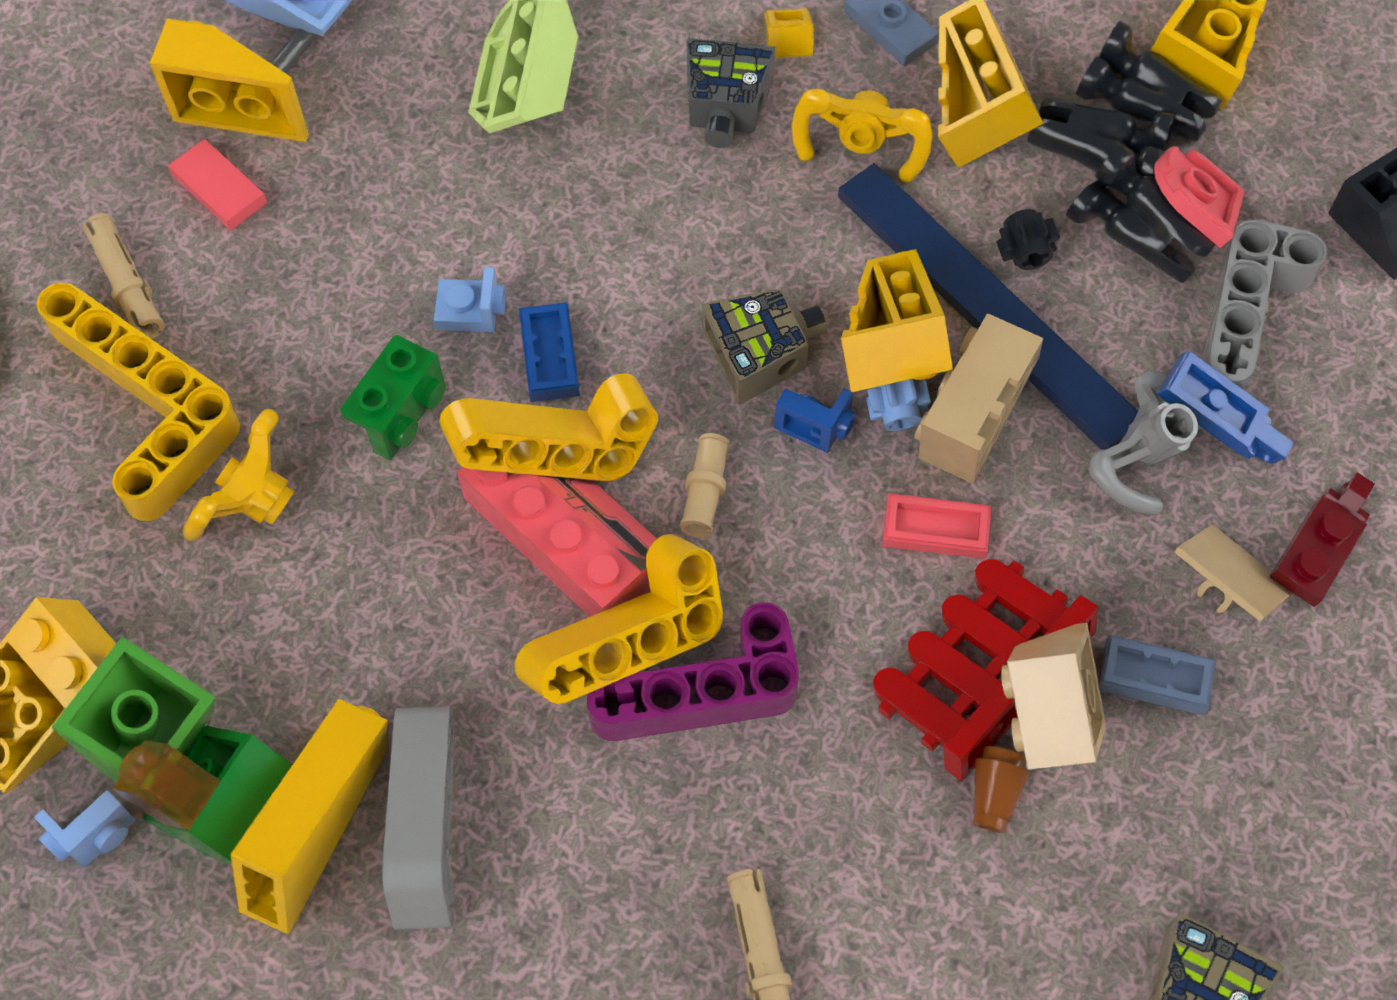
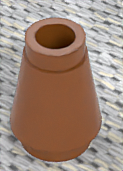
[973,746,1030,833]

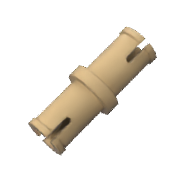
[680,433,731,538]

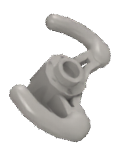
[1089,369,1203,515]

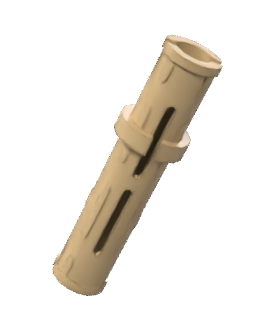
[83,213,165,339]
[727,869,792,1000]

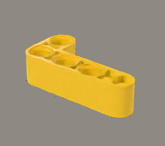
[439,373,658,481]
[515,534,723,704]

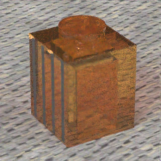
[112,740,221,831]

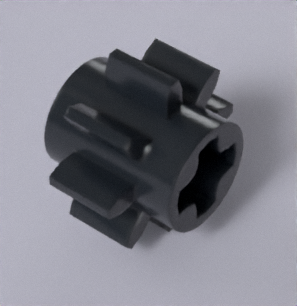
[996,209,1060,270]

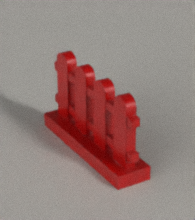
[873,559,1098,782]

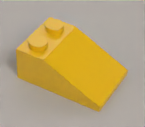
[149,18,309,142]

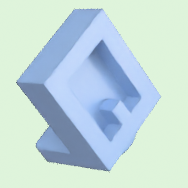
[434,267,506,332]

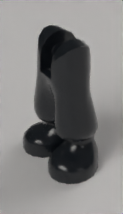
[1075,20,1222,142]
[1027,98,1176,179]
[1066,144,1216,283]

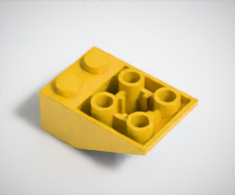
[0,597,116,793]

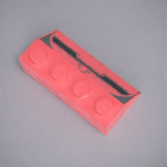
[457,467,657,617]

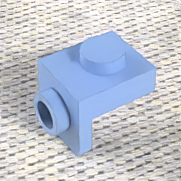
[34,790,136,868]

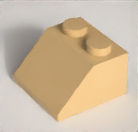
[1001,623,1106,770]

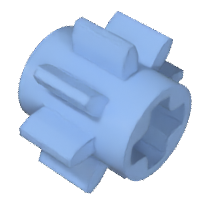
[866,379,931,431]

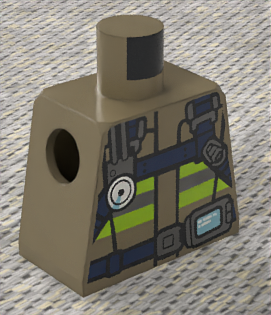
[702,289,827,405]
[1148,912,1284,1000]

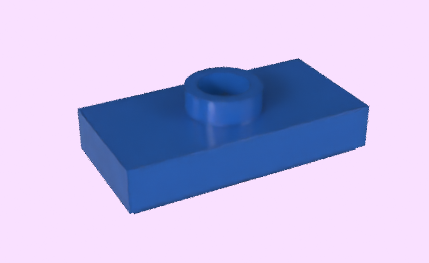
[519,302,580,402]

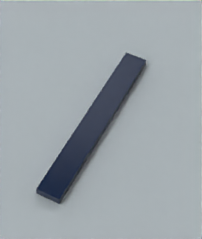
[838,163,1138,450]

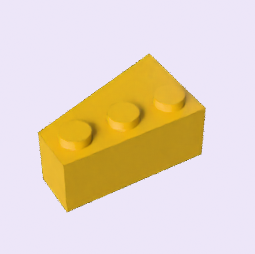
[938,0,1043,167]
[841,249,953,392]

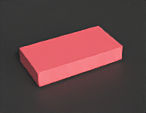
[168,138,267,231]
[882,493,991,559]

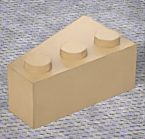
[914,313,1043,484]

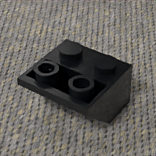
[1328,147,1397,280]

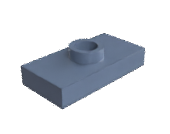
[844,0,939,67]
[1098,635,1216,716]

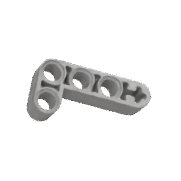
[1203,219,1327,390]
[382,705,455,930]

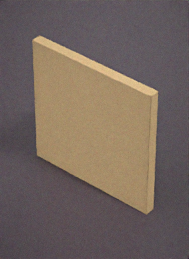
[1174,524,1293,622]

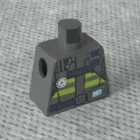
[687,38,775,148]

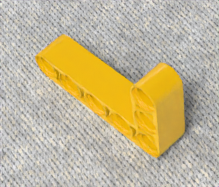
[36,283,241,521]

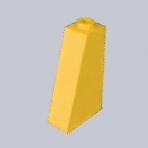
[231,699,388,935]

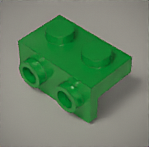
[340,335,445,461]

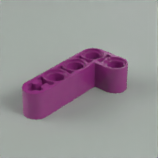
[587,602,799,741]

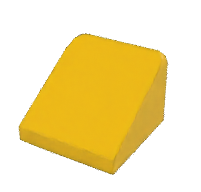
[764,8,814,58]

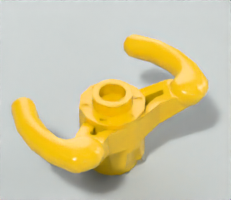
[791,89,933,183]
[182,409,295,542]

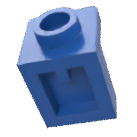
[774,388,857,453]

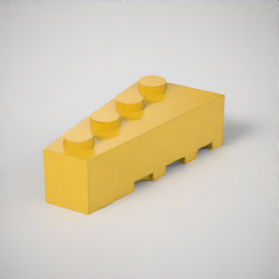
[1150,0,1267,111]

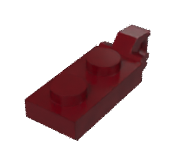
[1270,472,1375,607]

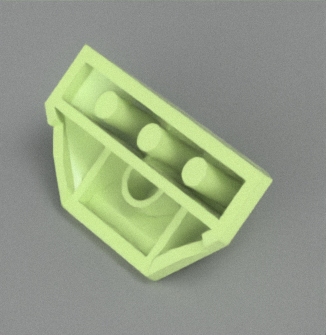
[468,0,578,134]

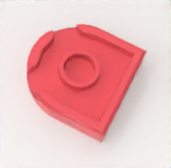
[1154,146,1245,248]

